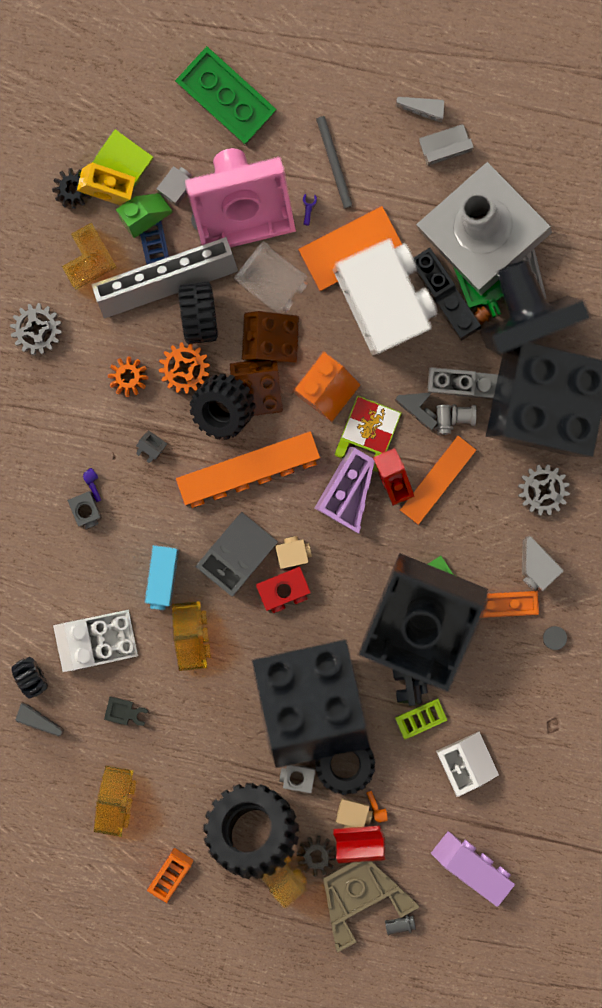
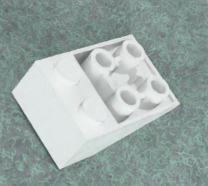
[53,610,138,672]

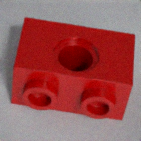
[373,448,415,506]
[256,567,310,613]

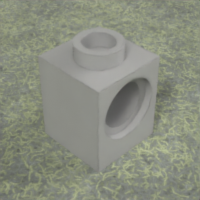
[156,166,192,206]
[279,764,315,793]

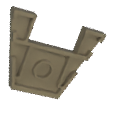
[323,861,419,952]

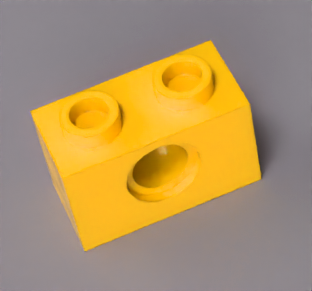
[77,162,136,206]

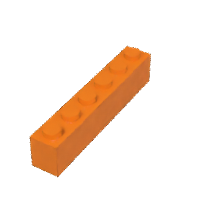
[176,431,320,508]

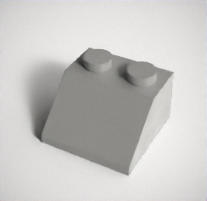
[522,536,563,591]

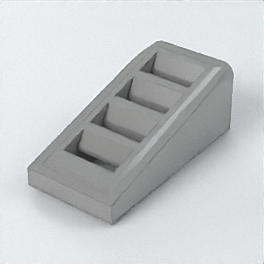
[396,97,444,122]

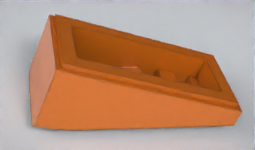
[147,848,193,903]

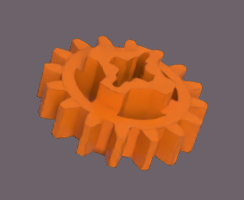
[158,342,210,394]

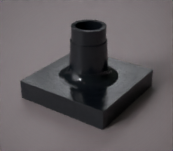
[480,260,590,354]

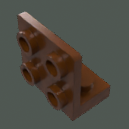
[242,311,299,363]
[229,360,283,416]

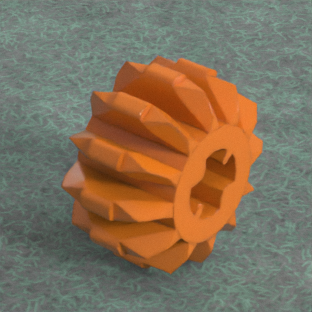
[108,357,149,397]

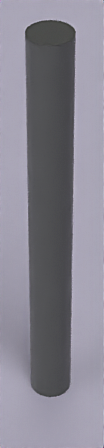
[316,116,353,209]

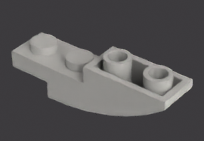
[428,368,498,399]

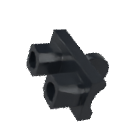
[393,670,428,706]

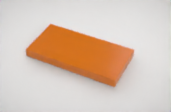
[298,206,402,292]

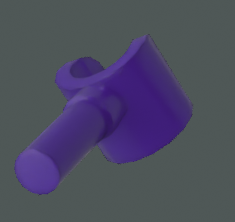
[303,194,317,226]
[83,468,101,502]

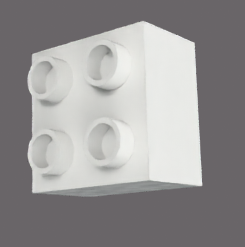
[333,239,437,355]

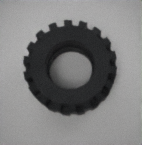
[178,282,218,344]
[190,374,256,440]
[315,748,375,795]

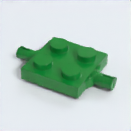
[453,267,503,318]

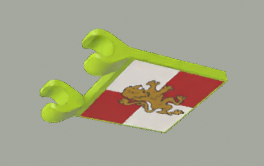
[335,396,401,472]

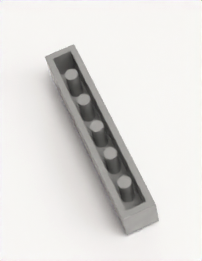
[91,237,238,319]

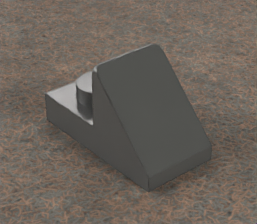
[395,392,438,431]

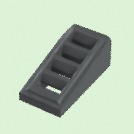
[15,702,64,736]

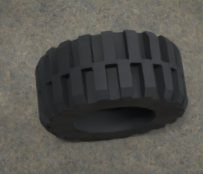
[203,783,299,879]

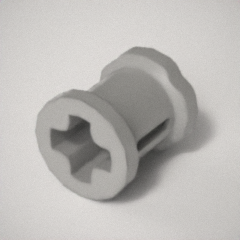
[451,404,477,426]

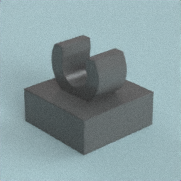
[136,430,168,463]

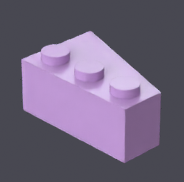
[314,447,374,534]
[431,831,515,907]

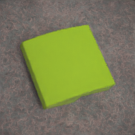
[93,129,154,188]

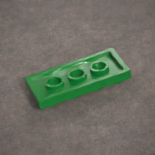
[175,46,277,145]

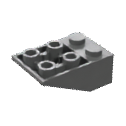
[195,512,278,597]

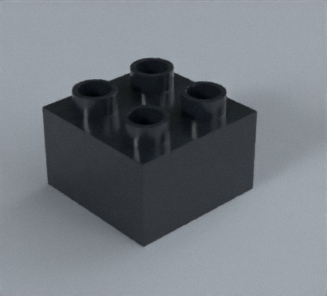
[485,342,602,457]
[358,553,488,692]
[252,639,370,768]

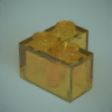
[62,222,117,290]
[172,601,211,671]
[93,765,137,837]
[261,856,307,909]

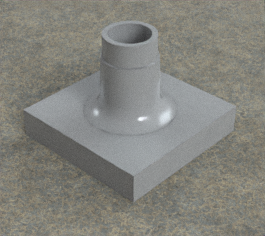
[416,162,552,295]

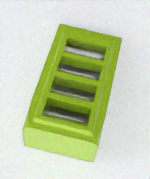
[395,698,447,740]

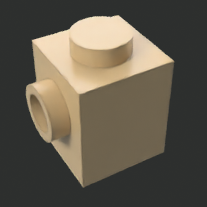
[276,536,312,569]
[335,797,373,828]

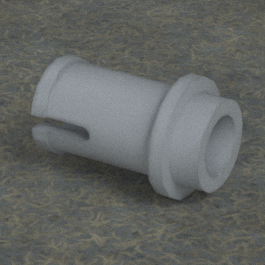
[435,405,454,435]

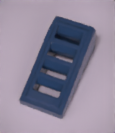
[140,221,169,265]

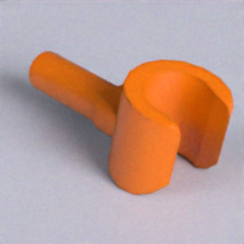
[366,791,388,823]

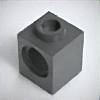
[68,491,102,529]

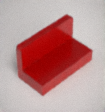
[333,826,385,863]

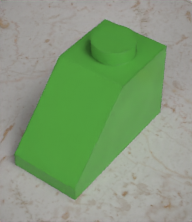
[116,193,173,238]

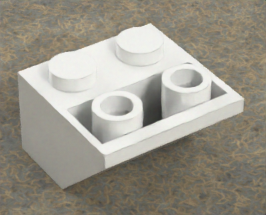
[436,732,499,797]

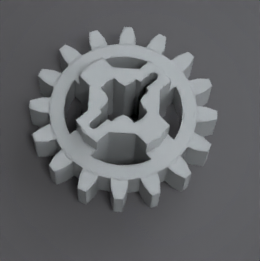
[10,303,62,355]
[518,464,570,516]

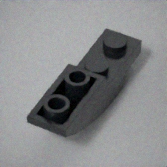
[413,247,481,341]

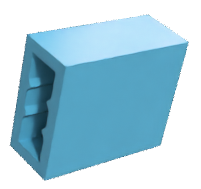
[145,546,179,610]

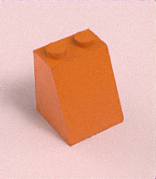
[294,352,360,422]

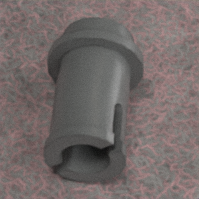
[385,914,416,935]

